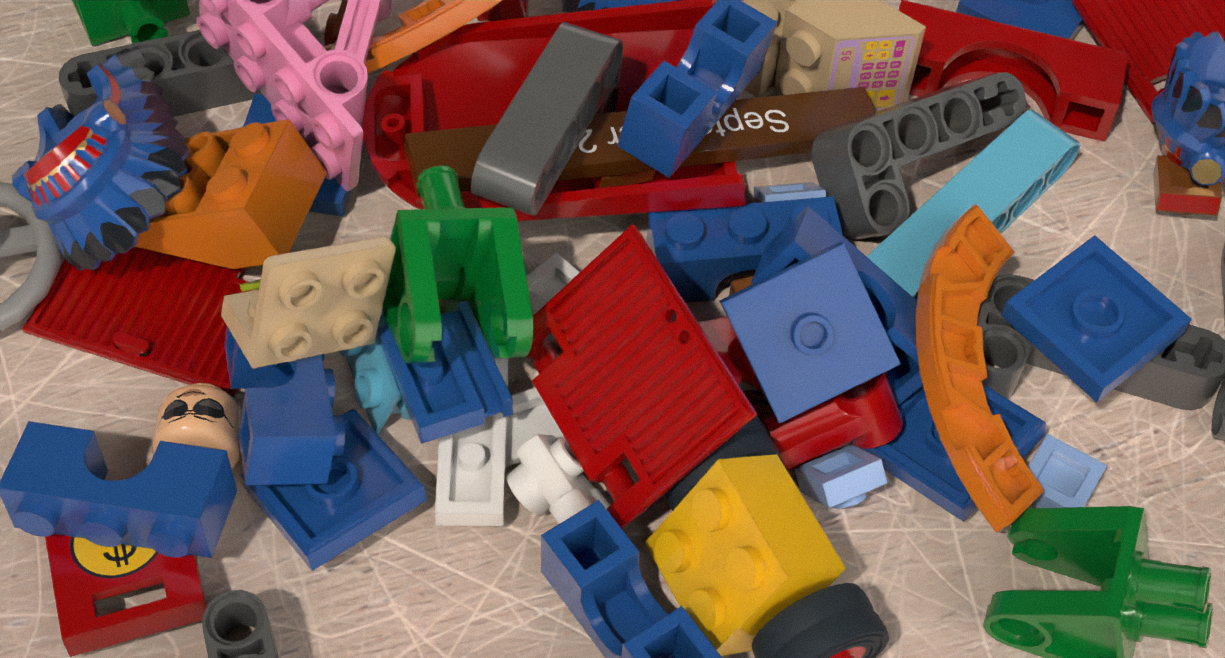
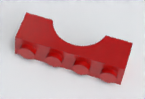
[898,0,1129,142]

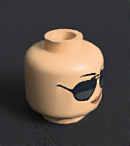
[152,383,242,469]

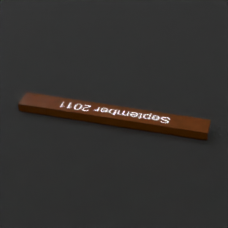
[403,87,876,197]

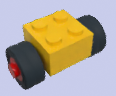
[645,416,889,658]

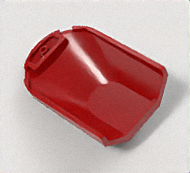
[362,0,745,221]

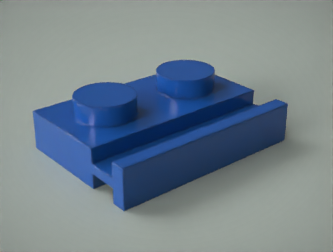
[377,301,513,444]

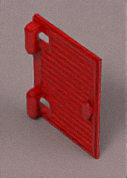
[1072,0,1225,124]
[525,224,758,529]
[22,246,291,397]

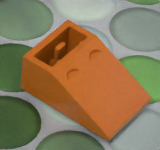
[135,119,327,269]

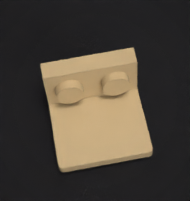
[221,236,396,369]

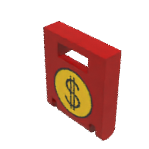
[45,534,207,657]

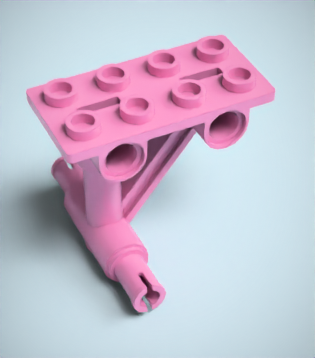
[196,0,393,192]

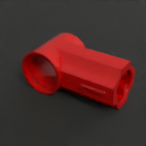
[763,372,903,471]

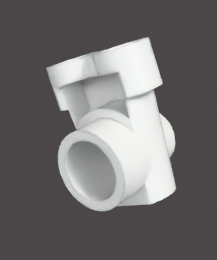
[507,434,610,524]

